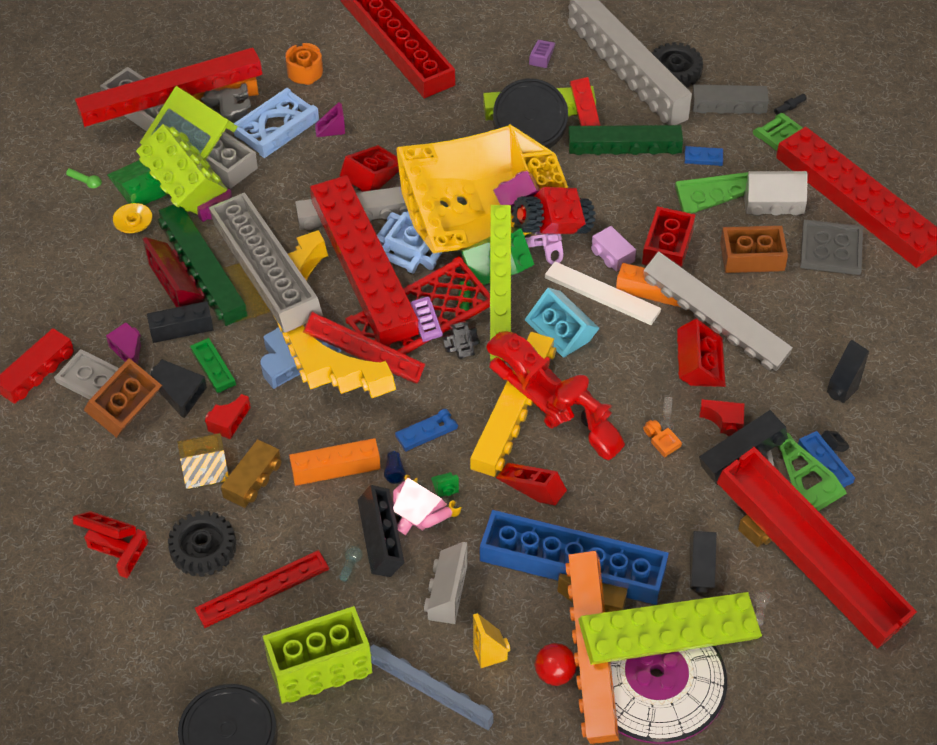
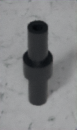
[774,94,807,115]

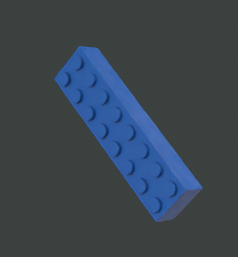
[480,510,669,605]

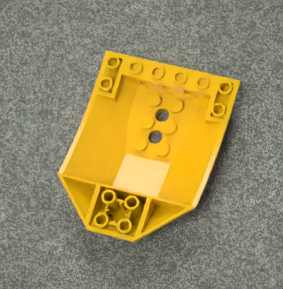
[396,124,568,253]

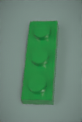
[190,338,236,393]

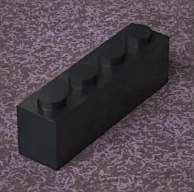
[699,410,788,485]
[357,485,405,577]

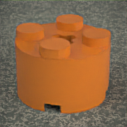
[286,43,323,85]

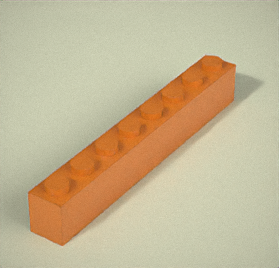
[566,551,619,744]

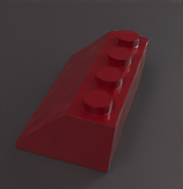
[143,237,205,307]

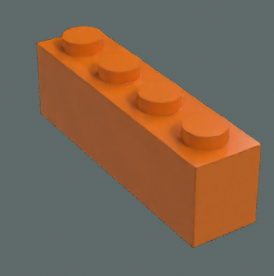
[616,263,680,307]
[289,438,381,486]

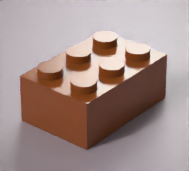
[720,226,788,273]
[84,358,162,438]

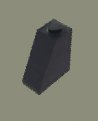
[150,359,207,418]
[690,531,717,593]

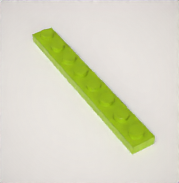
[490,205,511,361]

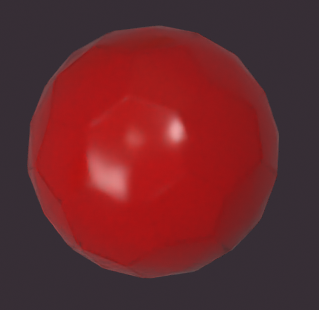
[534,643,577,686]

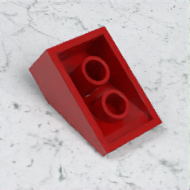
[340,145,399,192]

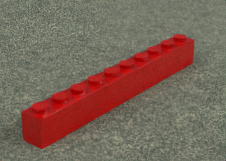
[75,47,262,127]

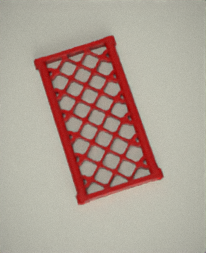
[345,256,490,355]

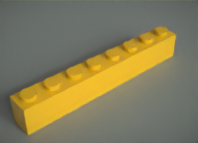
[470,332,556,477]

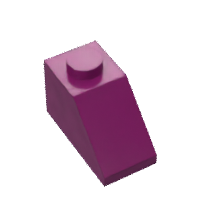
[106,322,141,365]

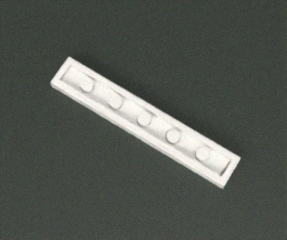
[545,262,661,325]

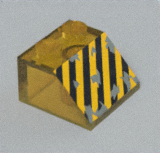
[177,433,229,490]

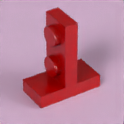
[84,529,148,579]

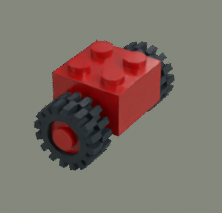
[512,187,596,234]

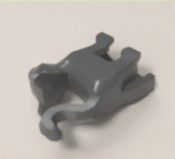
[201,83,251,123]

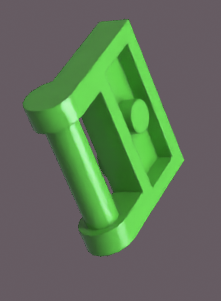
[753,113,802,151]

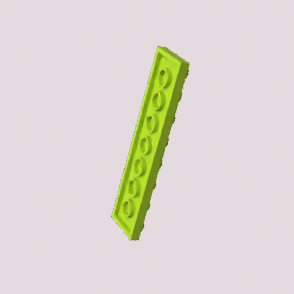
[578,592,762,665]

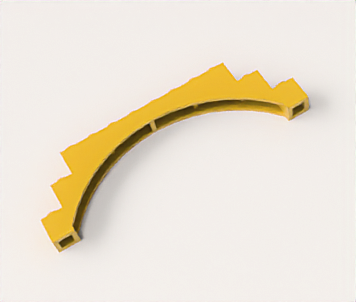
[273,230,396,398]

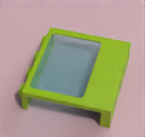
[140,86,238,160]

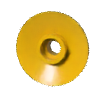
[113,203,152,233]

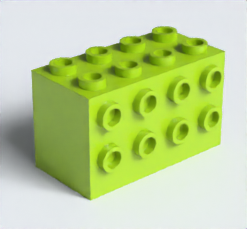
[136,124,228,214]
[263,606,372,704]

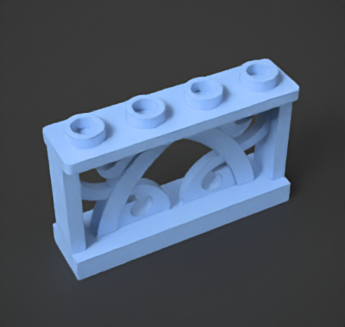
[234,88,319,158]

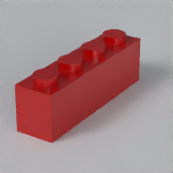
[0,328,74,404]

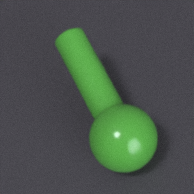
[66,168,102,188]

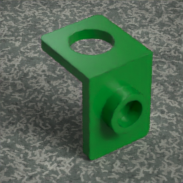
[431,472,459,497]

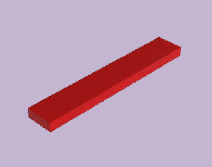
[303,312,425,383]
[195,550,329,628]

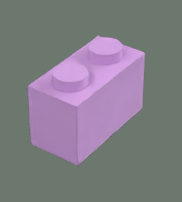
[591,226,636,272]

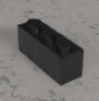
[147,301,214,343]

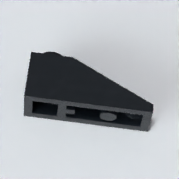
[827,340,869,403]

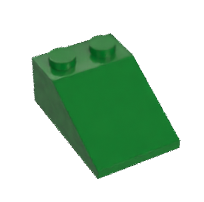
[107,160,168,205]
[461,227,535,287]

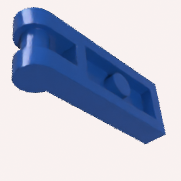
[395,409,458,452]

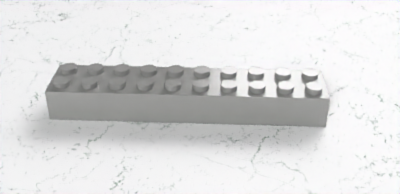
[568,0,692,125]
[100,67,258,189]
[209,192,323,333]

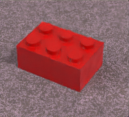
[642,206,696,268]

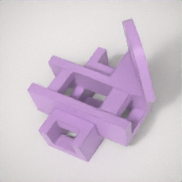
[525,230,563,265]

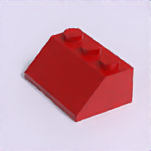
[677,318,726,387]

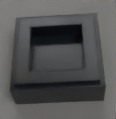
[821,430,849,452]

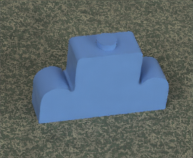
[260,325,343,389]

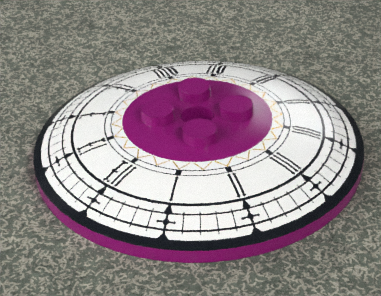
[611,646,727,744]

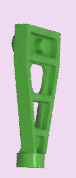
[777,433,847,511]

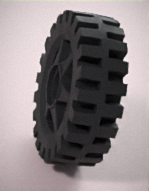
[652,42,703,88]
[168,511,236,577]

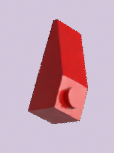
[496,463,567,506]

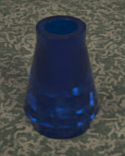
[384,451,406,484]

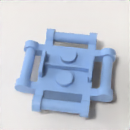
[376,211,442,274]

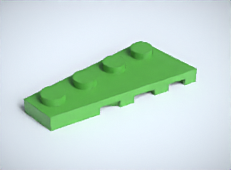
[675,172,748,214]

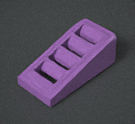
[529,40,555,68]
[410,297,443,342]

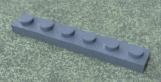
[370,644,493,730]

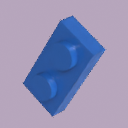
[685,146,723,166]

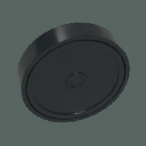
[493,78,568,149]
[178,684,278,745]

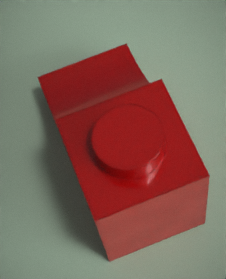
[205,394,251,439]
[699,399,745,436]

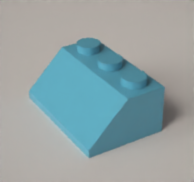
[525,288,599,358]

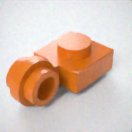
[643,420,682,458]

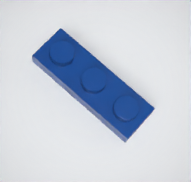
[798,431,855,487]

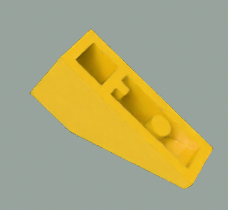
[473,613,510,668]

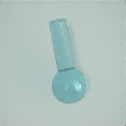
[339,546,363,581]

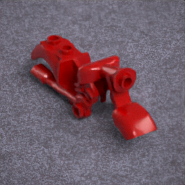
[486,331,625,460]

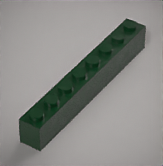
[158,204,248,326]

